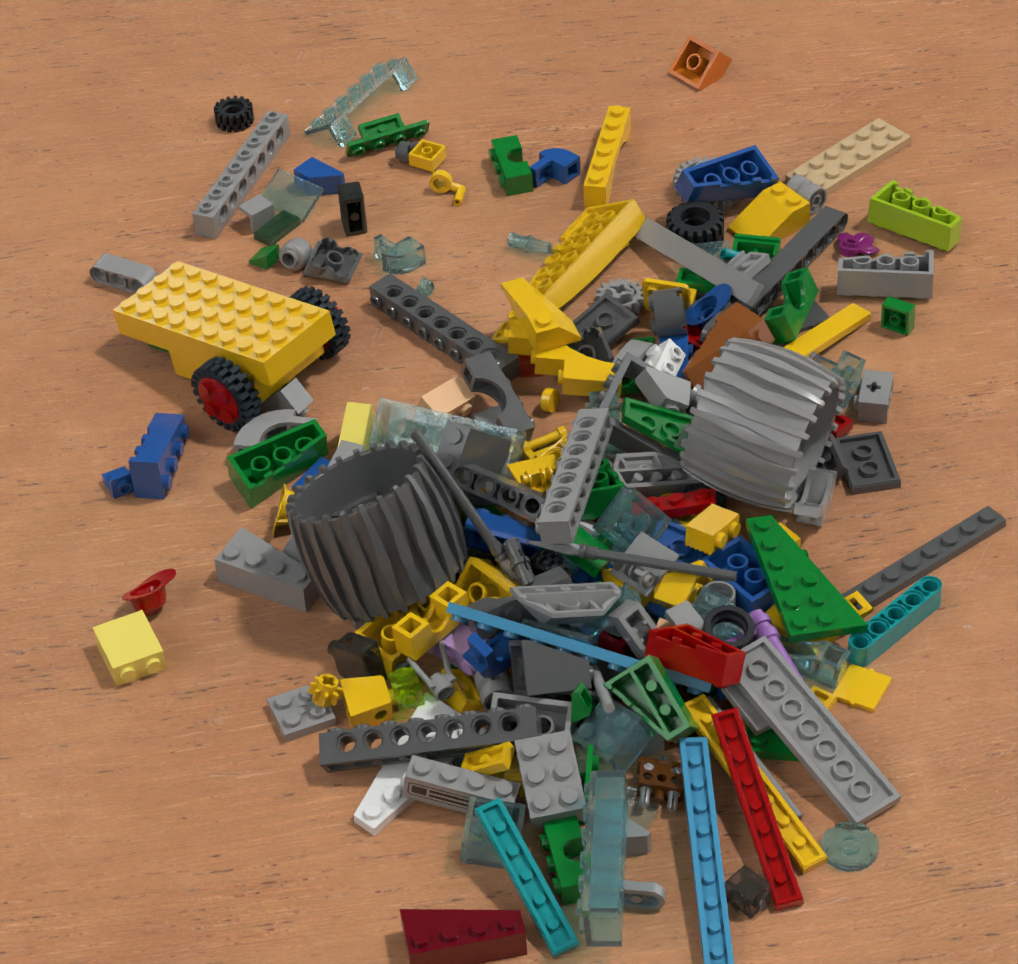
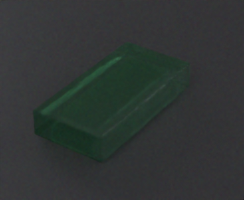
[254,210,301,246]

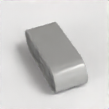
[89,253,157,294]

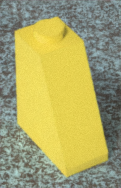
[337,402,380,451]

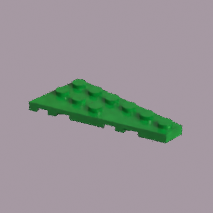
[745,515,868,643]

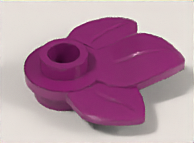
[837,232,880,257]

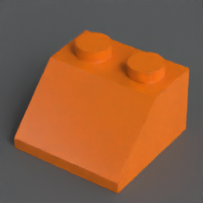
[668,34,732,90]

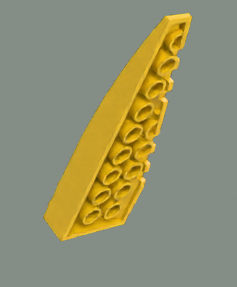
[491,199,646,344]

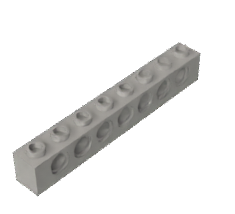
[192,111,290,239]
[535,408,613,544]

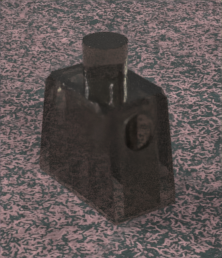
[327,632,388,681]

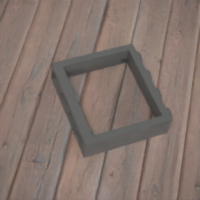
[592,352,694,458]

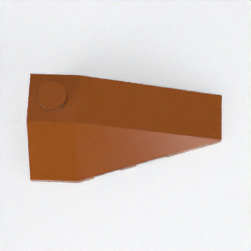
[683,302,775,390]

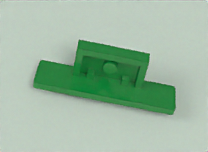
[345,113,430,157]

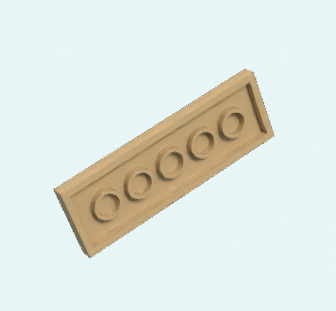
[785,118,911,195]

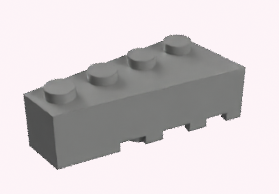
[837,250,934,300]
[214,527,319,612]

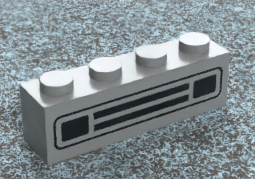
[403,755,521,819]

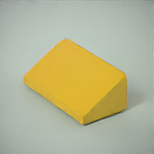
[441,669,483,714]

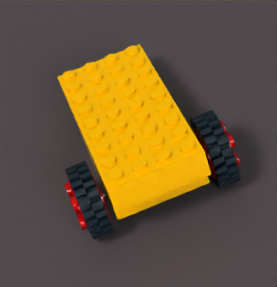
[112,261,351,432]

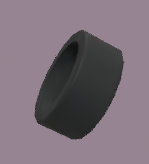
[702,605,755,649]

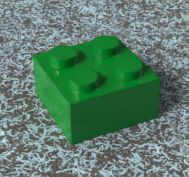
[881,296,915,336]

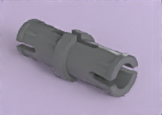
[503,537,535,586]

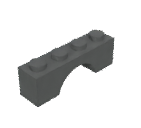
[460,351,535,447]
[465,566,572,640]

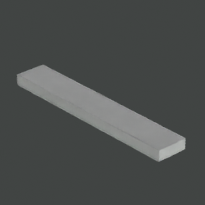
[664,600,771,736]

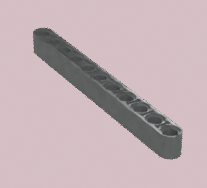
[700,206,848,343]

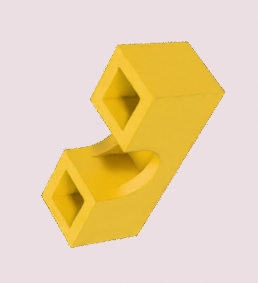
[392,581,469,661]

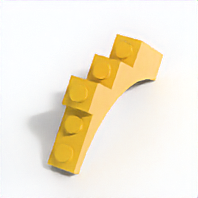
[504,316,622,399]

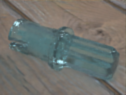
[507,232,552,255]

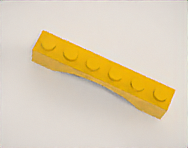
[583,106,631,207]

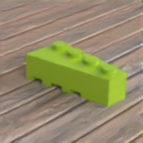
[867,179,962,251]

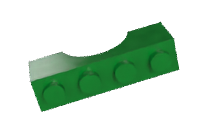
[764,267,819,345]

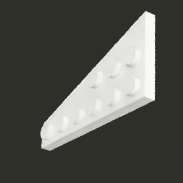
[353,692,487,836]

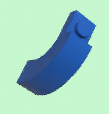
[462,630,530,678]

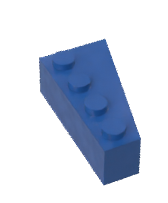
[128,413,190,500]

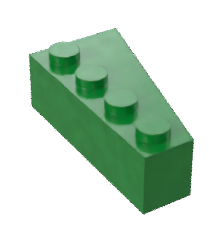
[227,419,328,509]
[581,456,630,520]

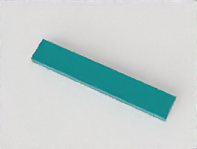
[474,797,580,959]

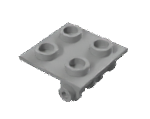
[609,531,680,597]

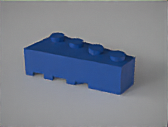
[675,145,780,203]

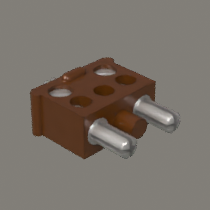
[636,755,683,812]

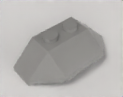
[611,452,702,501]
[510,582,621,628]

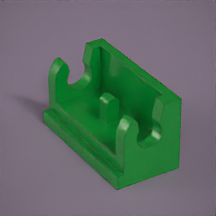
[732,233,781,260]

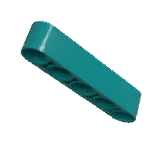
[847,576,942,667]

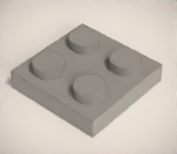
[267,684,337,742]

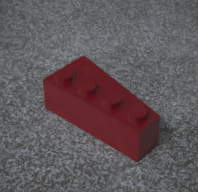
[400,909,527,964]

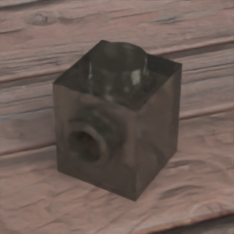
[725,865,771,919]

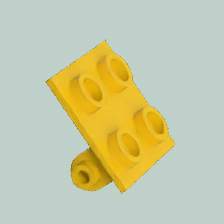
[507,454,558,494]

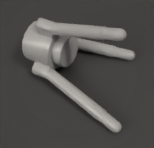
[407,640,456,701]

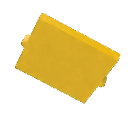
[833,664,892,713]

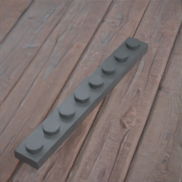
[842,506,1006,610]

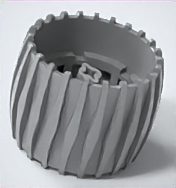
[679,337,846,512]

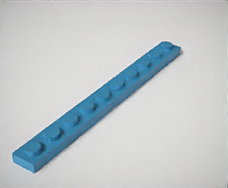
[446,602,711,696]
[679,737,734,964]

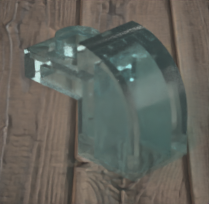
[373,234,426,274]

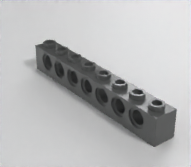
[369,273,520,381]
[319,704,542,773]

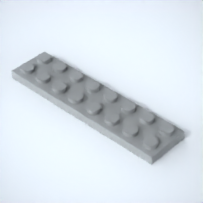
[735,636,901,828]

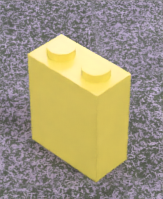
[93,610,167,686]

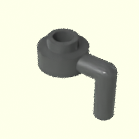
[395,141,419,163]

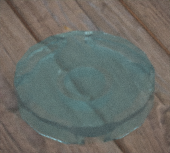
[821,821,879,872]

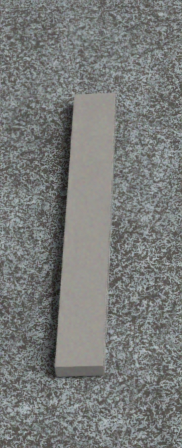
[636,217,764,307]

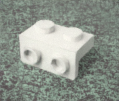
[644,338,686,376]

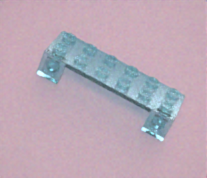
[304,57,418,147]

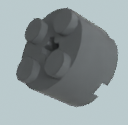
[648,287,688,337]

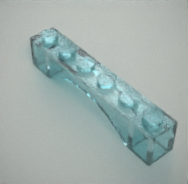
[692,587,851,690]

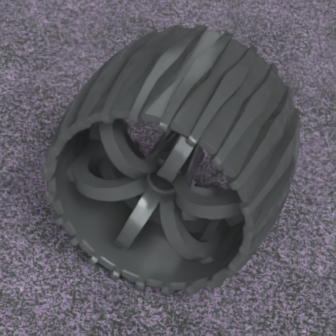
[286,440,468,623]

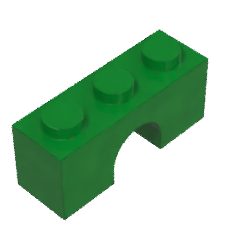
[488,135,533,196]
[539,816,597,905]

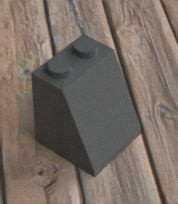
[436,420,512,482]
[508,640,594,696]

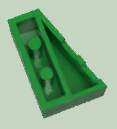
[604,655,700,743]

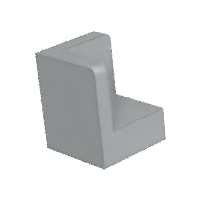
[239,194,276,233]

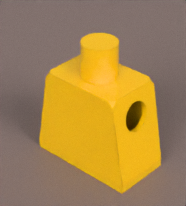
[340,675,406,729]

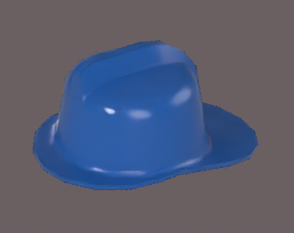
[686,283,732,328]

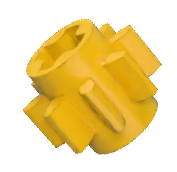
[308,674,344,708]

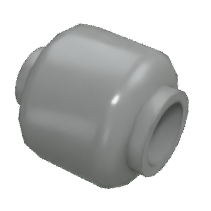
[279,238,313,271]

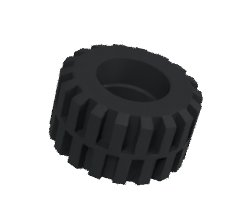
[666,201,724,254]

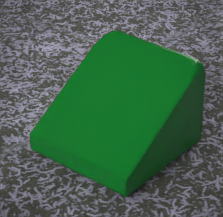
[249,244,280,270]
[571,682,595,723]

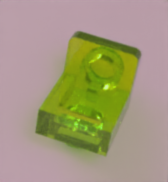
[387,667,425,711]

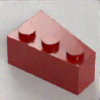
[644,623,746,688]

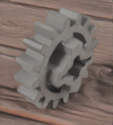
[595,277,645,313]

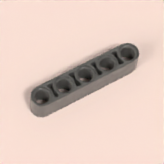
[452,464,546,520]

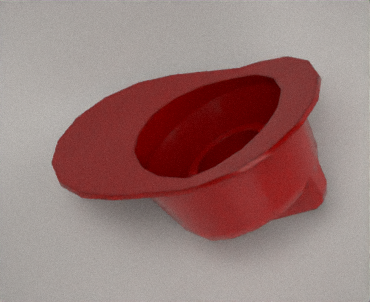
[122,568,176,617]

